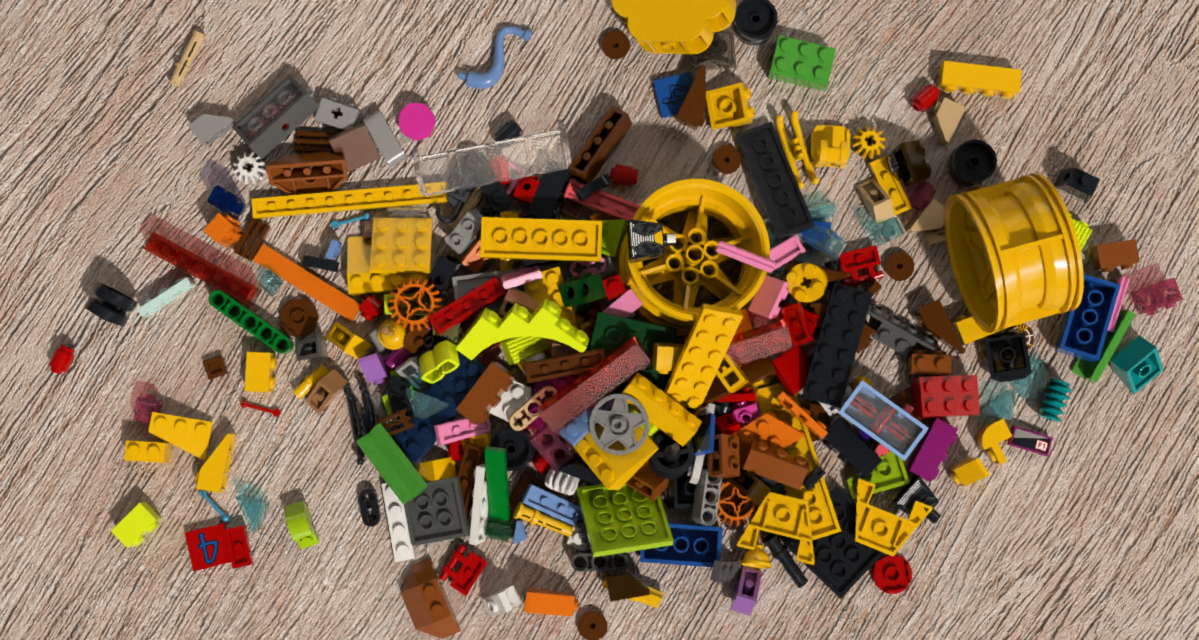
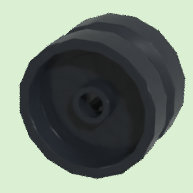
[733,0,778,45]
[947,139,997,187]
[84,282,138,327]
[489,427,536,471]

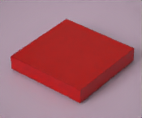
[771,346,811,396]

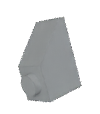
[188,114,236,147]

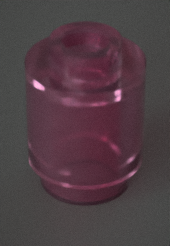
[909,181,936,211]

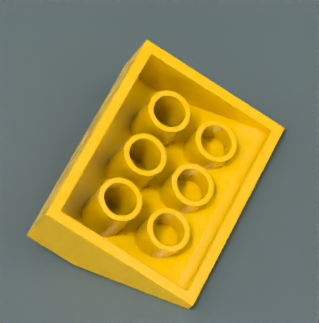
[347,236,430,296]
[573,398,659,490]

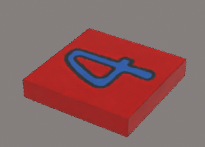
[185,523,231,572]

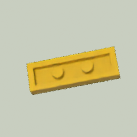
[868,156,912,216]

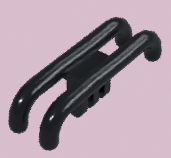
[344,384,376,465]

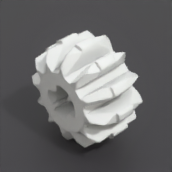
[233,151,267,185]
[545,468,579,495]

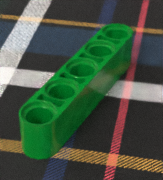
[209,290,294,354]

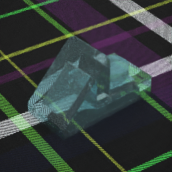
[868,217,905,248]

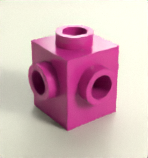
[731,401,761,427]

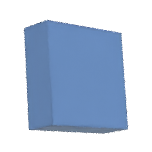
[325,239,342,261]

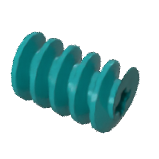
[1037,378,1073,422]

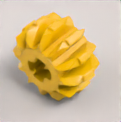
[852,126,886,159]

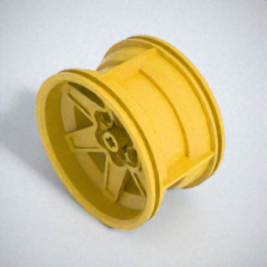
[944,173,1084,333]
[618,179,770,334]

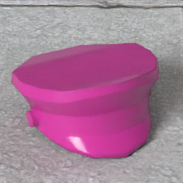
[398,103,436,141]

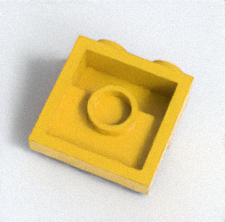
[706,82,755,130]

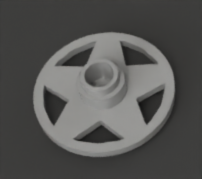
[589,394,649,455]

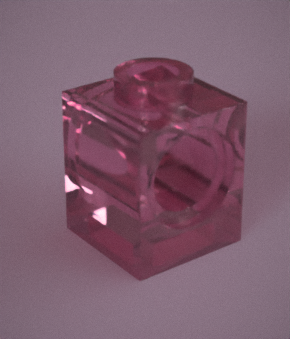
[133,394,163,423]

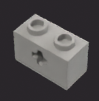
[314,97,362,132]
[445,209,484,254]

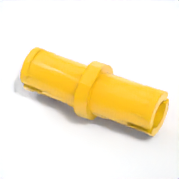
[293,364,329,399]

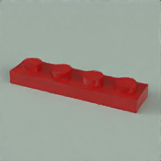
[428,277,507,336]

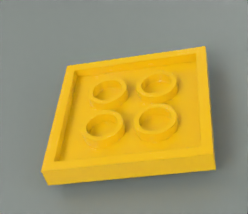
[370,218,433,274]

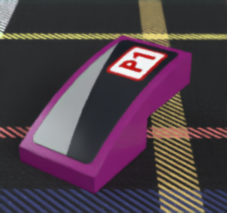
[1007,426,1053,457]

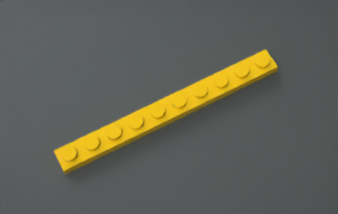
[252,182,448,219]

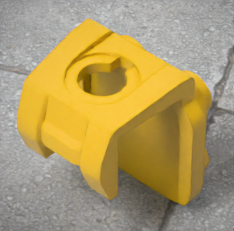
[810,125,851,169]

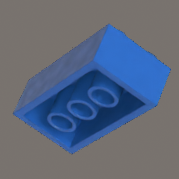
[1054,274,1121,363]
[639,522,723,567]

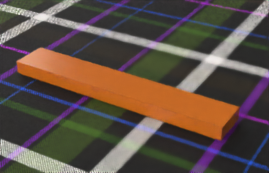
[253,244,361,322]

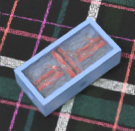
[837,380,929,461]

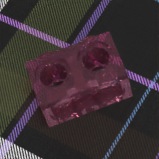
[1130,278,1183,316]
[530,422,574,471]

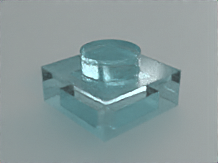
[258,269,283,297]

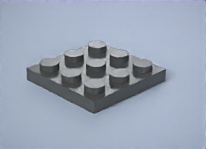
[404,476,470,546]

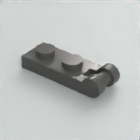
[710,560,741,582]

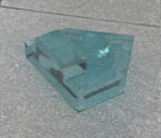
[1006,359,1046,399]

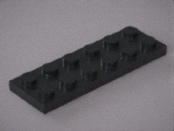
[735,122,815,241]
[801,282,873,408]

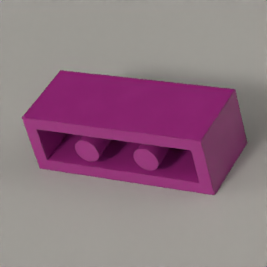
[906,418,958,482]

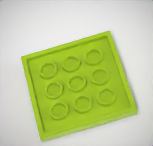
[577,484,674,557]

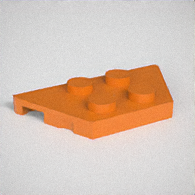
[734,411,805,467]

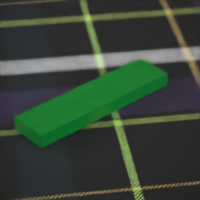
[484,446,510,521]

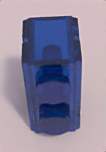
[207,185,246,218]

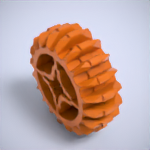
[388,277,442,331]
[717,479,761,527]

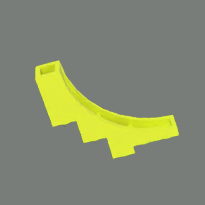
[455,298,590,360]

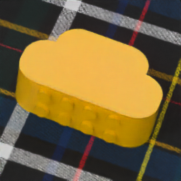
[612,0,736,54]

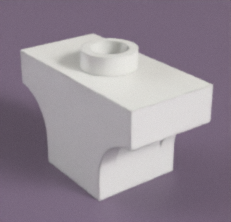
[482,585,521,617]

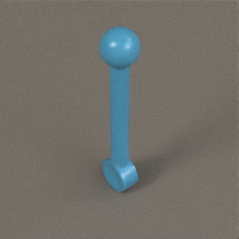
[331,212,371,229]
[199,490,230,522]

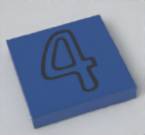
[653,72,693,119]

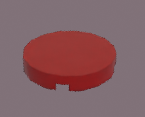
[872,554,912,594]

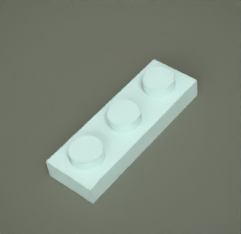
[137,277,196,317]

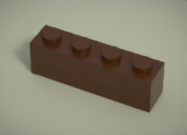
[568,105,632,185]

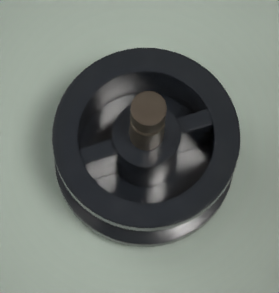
[648,433,694,479]

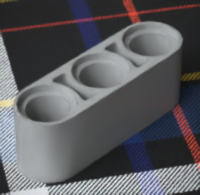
[363,110,407,168]
[692,467,722,526]

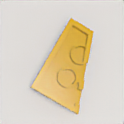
[148,412,213,461]

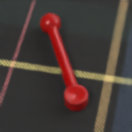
[240,400,281,417]

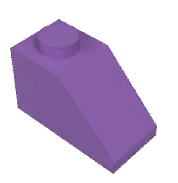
[357,353,389,385]
[730,565,762,616]

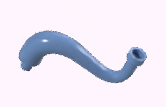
[458,26,533,89]

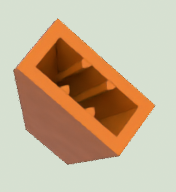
[524,587,579,617]

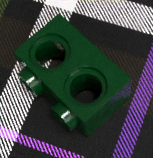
[558,272,606,308]

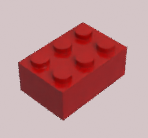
[912,375,980,418]

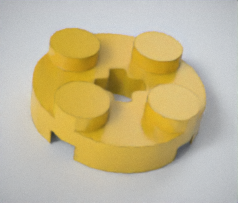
[786,262,828,303]

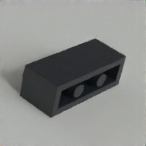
[527,159,573,219]
[822,419,883,479]

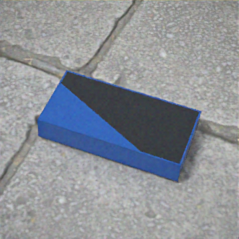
[694,413,715,456]

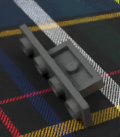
[867,303,937,357]

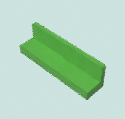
[1071,310,1136,383]
[357,423,428,504]

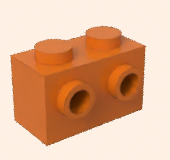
[203,213,243,248]

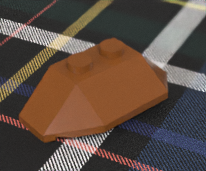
[266,152,348,195]
[400,557,461,639]

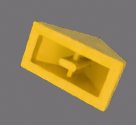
[415,457,457,482]

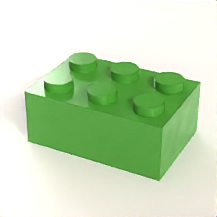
[768,35,836,91]

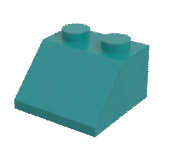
[1110,335,1164,394]

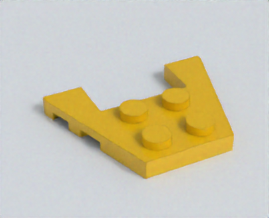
[855,478,933,556]
[737,492,815,565]

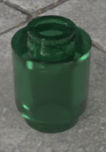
[485,519,515,542]

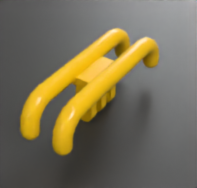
[775,110,819,189]

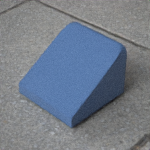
[513,519,528,544]

